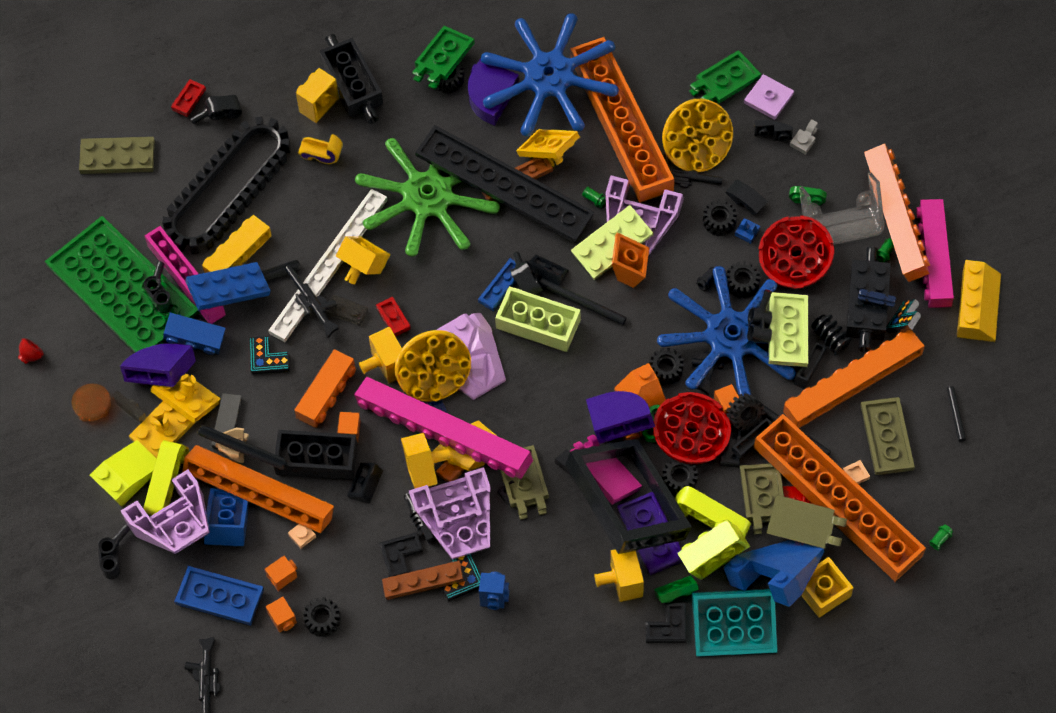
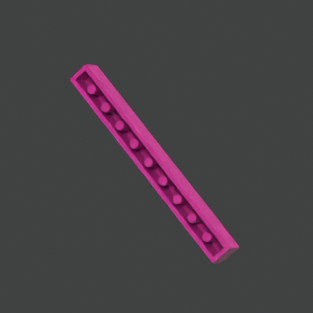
[354,377,533,479]

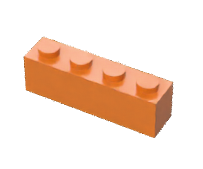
[294,349,356,428]

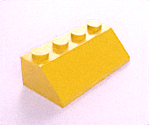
[957,260,1001,342]

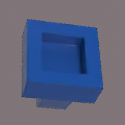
[735,218,760,244]

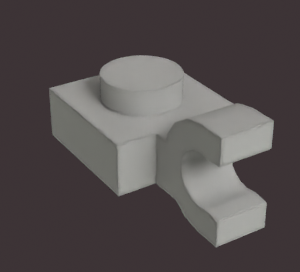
[790,119,818,155]

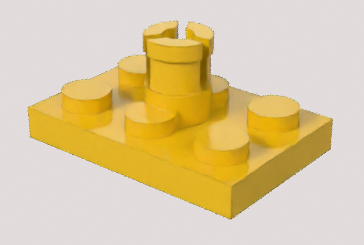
[516,129,580,166]
[151,373,221,423]
[129,401,195,458]

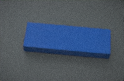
[478,258,516,312]

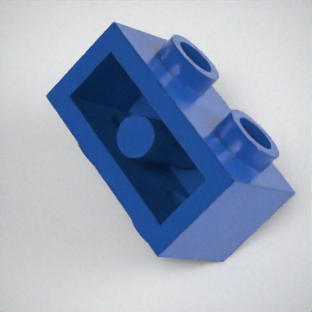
[479,572,510,610]

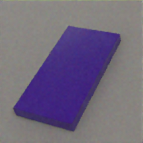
[617,492,682,575]

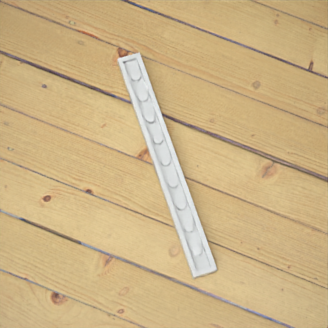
[269,189,387,342]

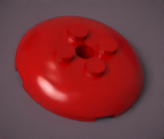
[759,216,834,288]
[653,392,731,464]

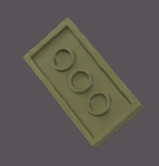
[79,137,155,174]
[860,397,915,475]

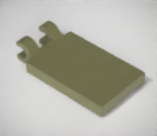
[500,445,549,520]
[740,464,784,535]
[767,495,847,549]

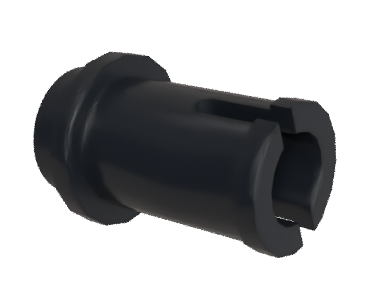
[696,267,714,290]

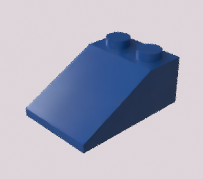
[204,488,249,546]

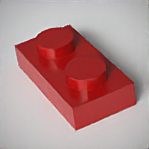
[171,79,206,117]
[376,296,411,337]

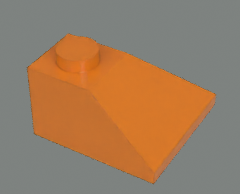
[612,233,649,288]
[614,363,666,408]

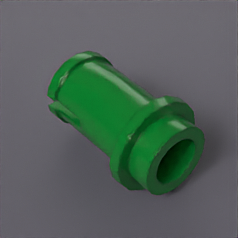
[582,187,606,207]
[877,238,894,262]
[929,524,953,550]

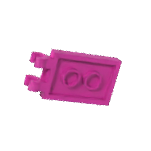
[570,434,642,505]

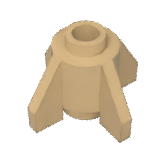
[216,427,249,463]

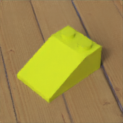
[90,440,157,507]

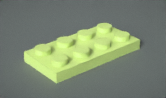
[571,205,654,280]
[769,292,808,367]

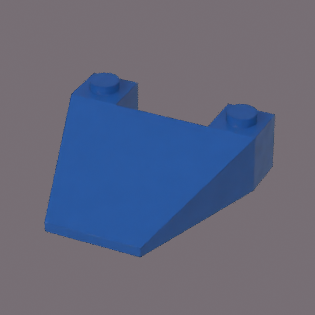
[723,540,825,607]

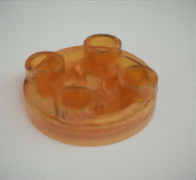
[72,384,111,421]

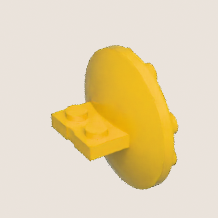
[662,99,733,172]
[395,330,471,401]

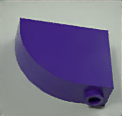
[468,58,519,126]
[120,343,196,387]
[586,391,655,444]

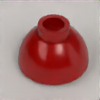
[18,338,44,364]

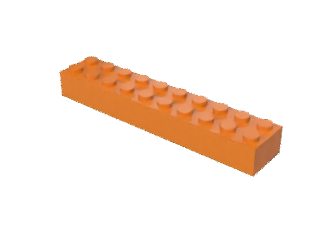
[570,37,674,203]
[754,414,926,582]

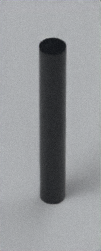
[947,386,966,442]

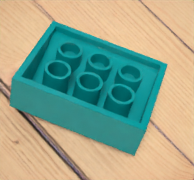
[692,589,777,656]

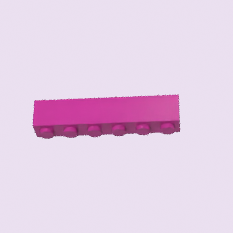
[916,199,954,308]
[145,226,226,324]

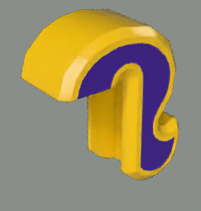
[298,134,343,164]

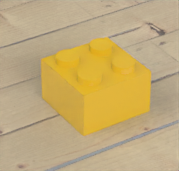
[296,68,339,123]
[801,557,853,618]

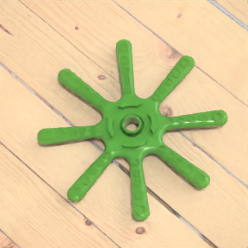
[355,138,500,257]

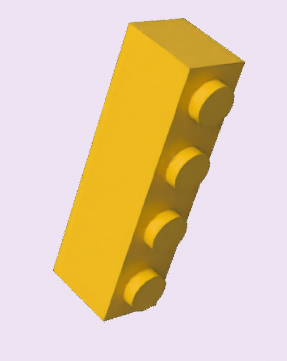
[202,215,272,273]

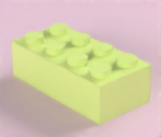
[495,286,581,352]

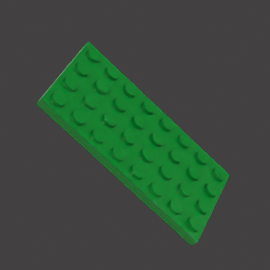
[45,216,200,353]

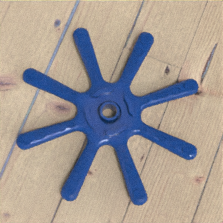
[481,13,619,137]
[657,266,796,396]

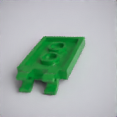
[412,26,475,89]
[689,50,761,104]

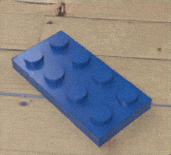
[185,262,271,311]
[174,566,264,626]

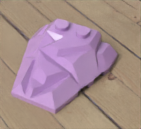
[437,313,506,400]
[409,467,490,559]

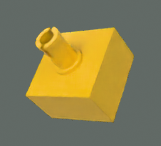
[336,236,391,285]
[359,327,402,383]
[401,433,451,489]
[594,549,644,602]

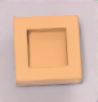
[843,460,870,484]
[288,524,316,549]

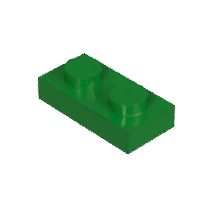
[654,575,699,603]

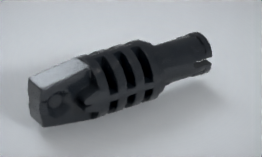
[404,493,436,544]

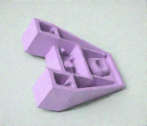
[606,175,684,256]
[121,470,210,554]

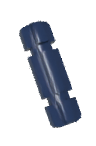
[858,289,896,307]

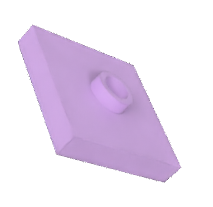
[744,74,794,120]

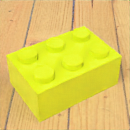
[678,519,750,580]

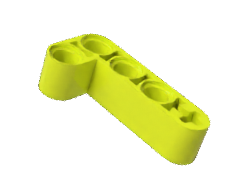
[144,440,189,516]
[675,486,751,537]

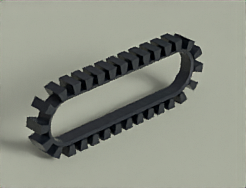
[162,116,291,254]

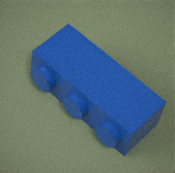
[163,313,226,355]

